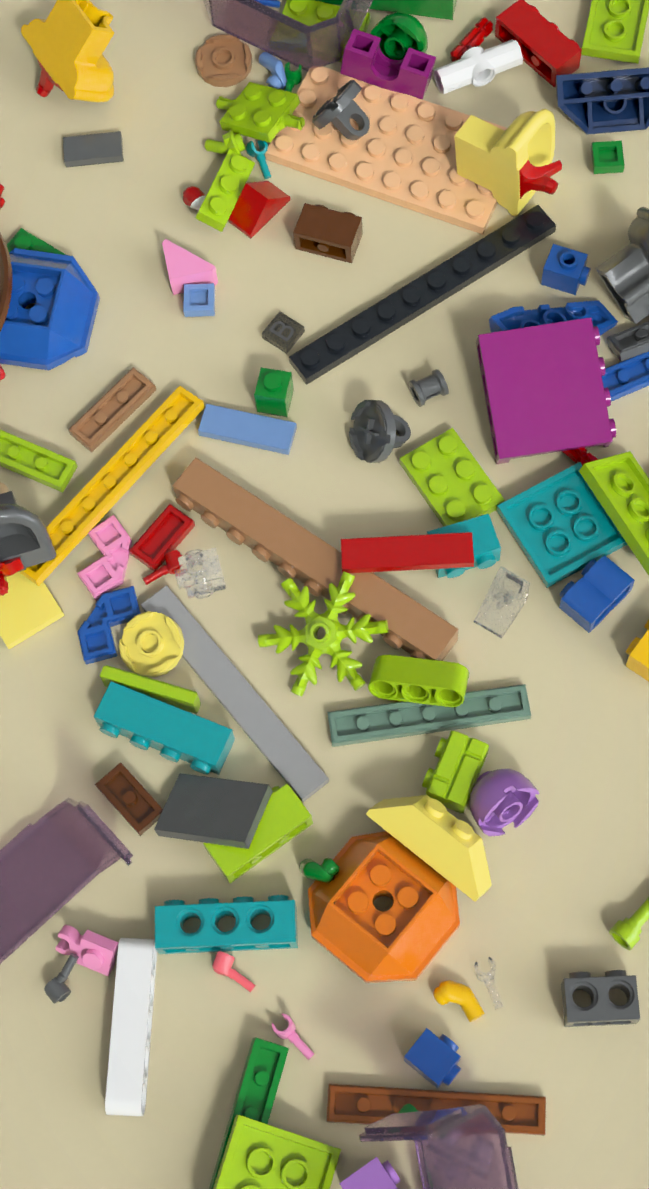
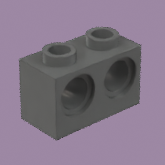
[561,970,640,1027]

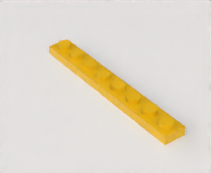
[19,386,205,586]

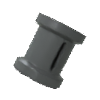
[408,369,449,407]

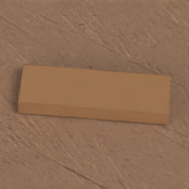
[68,367,156,453]

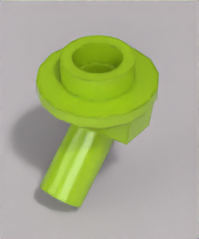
[205,130,246,155]

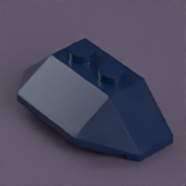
[556,67,649,135]

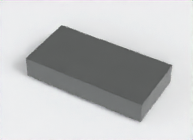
[63,131,124,168]

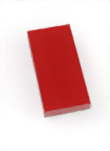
[129,504,195,571]

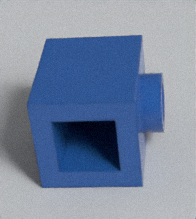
[541,244,591,295]
[404,1028,461,1089]

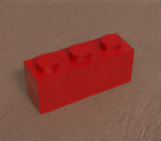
[495,0,582,87]

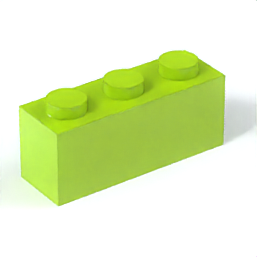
[203,783,313,884]

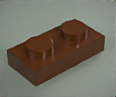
[95,762,163,836]

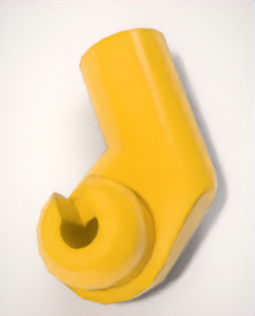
[433,980,485,1022]

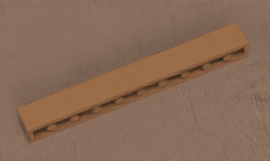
[172,457,459,661]

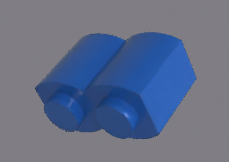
[559,555,635,633]

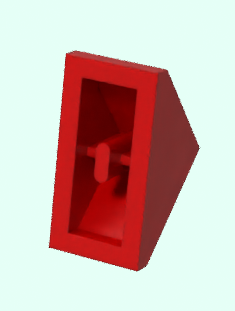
[229,181,290,239]

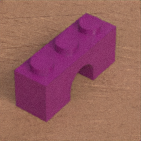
[340,29,436,100]

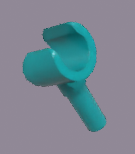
[246,140,271,179]

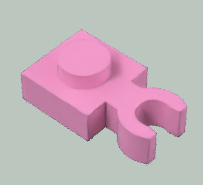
[55,925,119,976]

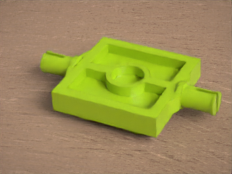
[216,82,305,143]

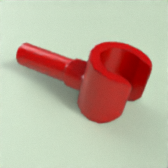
[142,550,185,585]

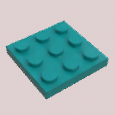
[497,462,628,588]

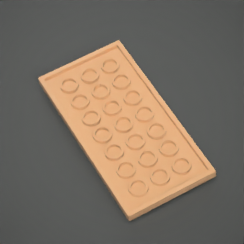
[265,63,507,235]

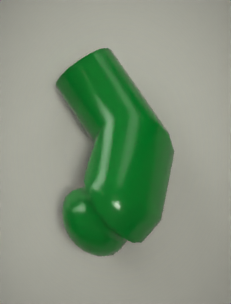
[299,858,340,883]

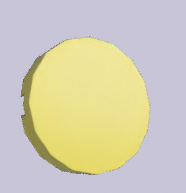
[119,611,184,677]

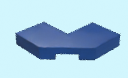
[77,586,141,665]

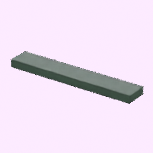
[327,684,531,747]

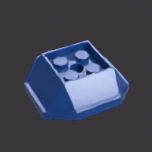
[0,248,100,371]

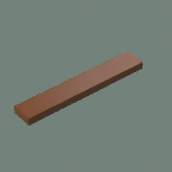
[327,1084,546,1136]

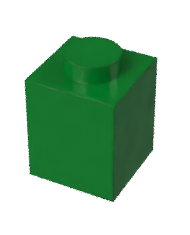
[254,367,294,417]

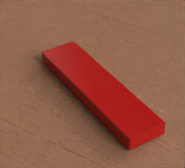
[341,532,474,573]

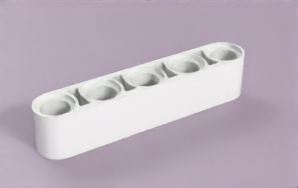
[105,938,157,1116]

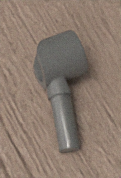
[44,953,79,1004]

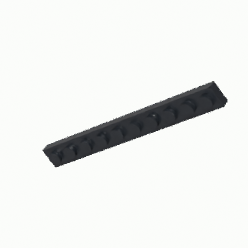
[289,204,556,385]

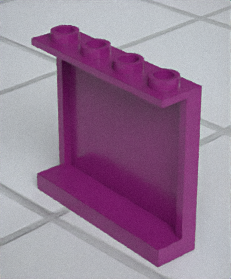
[476,317,616,464]

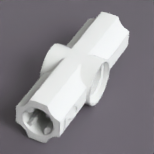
[433,39,523,94]

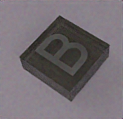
[262,312,305,354]

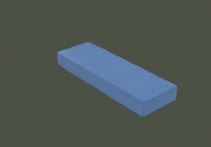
[198,404,297,455]

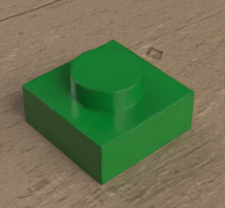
[591,141,625,174]

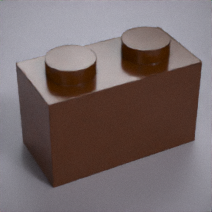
[293,203,363,264]

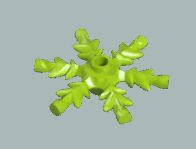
[258,571,388,696]

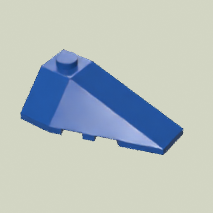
[489,300,618,336]

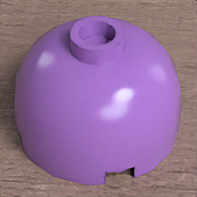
[469,769,539,836]

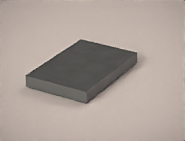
[154,773,273,849]

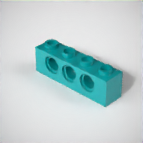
[155,895,298,954]

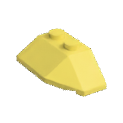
[366,795,492,902]

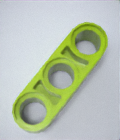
[368,655,470,707]

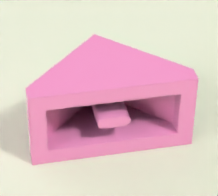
[162,239,218,295]

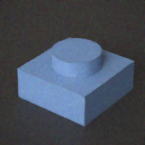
[183,283,215,317]

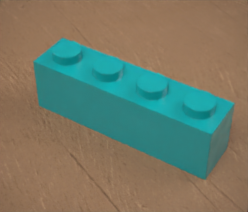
[93,681,235,775]

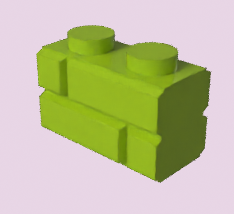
[422,730,489,813]

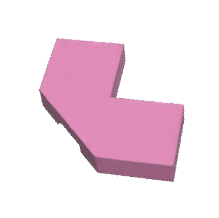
[77,515,132,601]

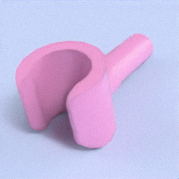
[272,1014,314,1060]

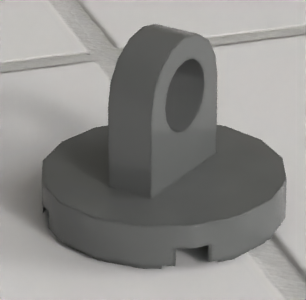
[312,80,370,140]
[349,400,411,463]

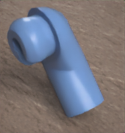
[259,52,287,89]

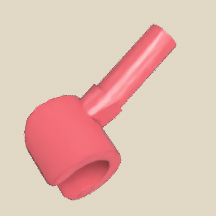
[212,951,256,992]

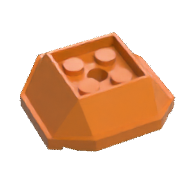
[308,831,460,983]

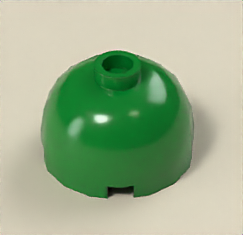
[370,13,428,60]

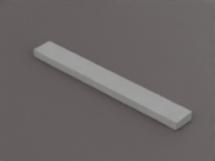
[141,585,329,802]

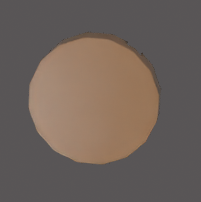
[195,34,253,87]

